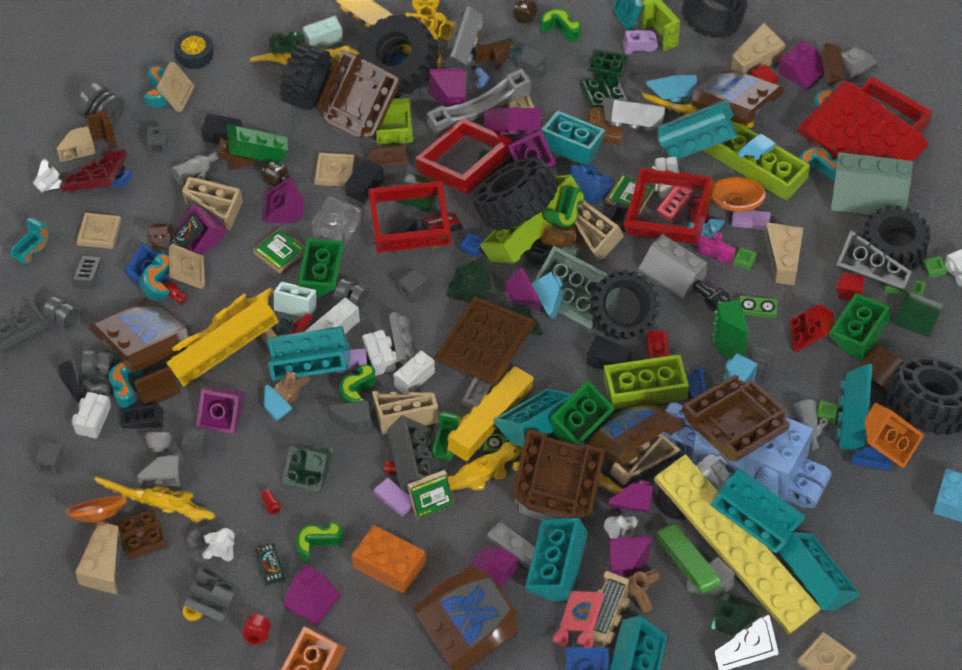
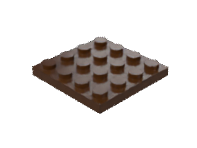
[434,296,536,386]

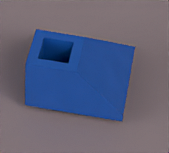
[571,164,615,203]

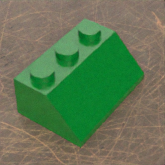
[227,124,288,164]
[298,238,344,298]
[829,293,890,361]
[711,300,748,359]
[549,380,615,446]

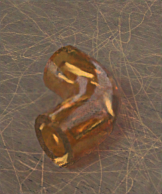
[588,107,623,145]
[542,224,577,248]

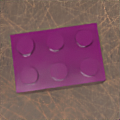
[484,108,541,135]

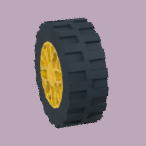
[174,31,214,69]

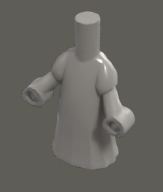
[171,152,219,185]
[793,400,828,450]

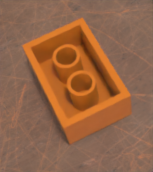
[352,525,426,595]

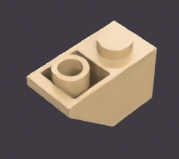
[57,126,95,162]

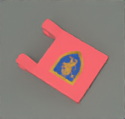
[553,591,604,648]

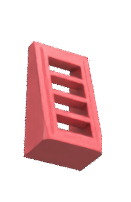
[657,186,694,224]

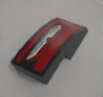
[421,213,463,233]

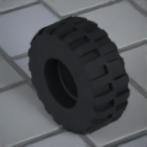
[357,14,439,96]
[474,157,557,230]
[887,356,962,435]

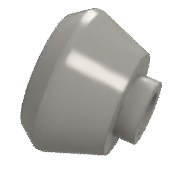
[145,432,172,452]

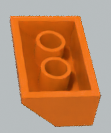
[865,403,924,469]

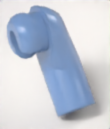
[475,67,490,90]

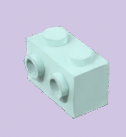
[303,16,343,49]
[274,282,317,318]

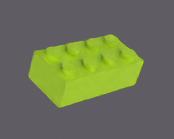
[603,354,689,410]

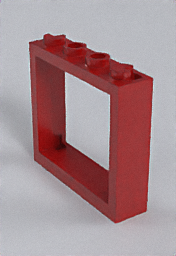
[860,77,932,133]
[415,118,512,194]
[624,168,715,244]
[368,181,451,253]

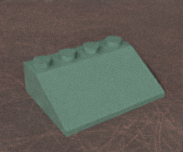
[831,152,913,216]
[534,246,620,329]

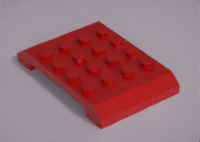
[797,81,929,162]

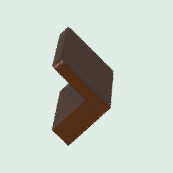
[821,43,845,86]
[86,110,117,148]
[369,145,407,167]
[134,366,180,406]

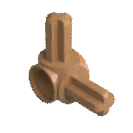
[274,372,310,404]
[626,570,660,613]

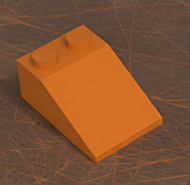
[282,626,347,670]

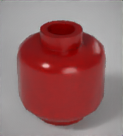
[242,614,271,645]

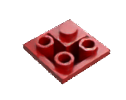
[789,304,835,353]

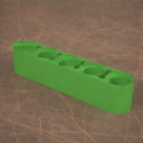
[656,523,721,595]

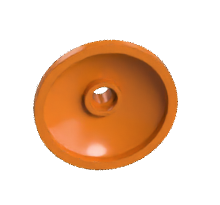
[711,177,766,212]
[66,496,127,525]

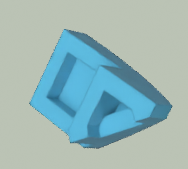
[738,134,776,160]
[688,219,725,239]
[263,384,292,422]

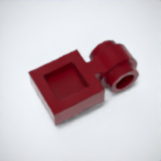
[689,192,710,223]

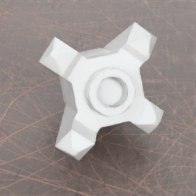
[33,159,62,193]
[604,516,638,538]
[202,528,235,562]

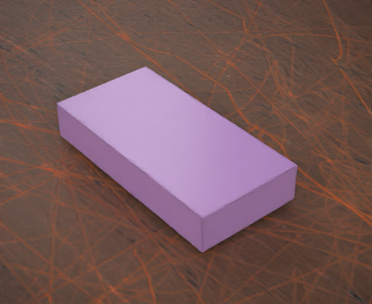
[732,210,771,230]
[374,478,413,517]

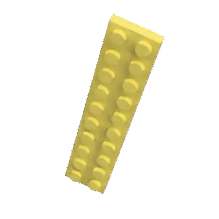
[654,454,821,635]

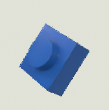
[109,170,133,188]
[460,233,485,257]

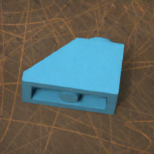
[531,272,564,320]

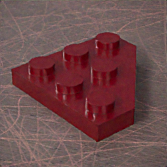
[60,149,128,192]

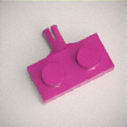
[697,233,736,265]

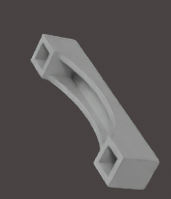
[427,68,531,138]

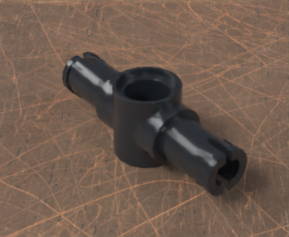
[693,279,731,312]

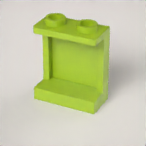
[640,0,680,51]
[376,98,413,145]

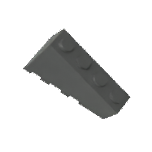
[836,231,918,294]
[387,416,432,492]

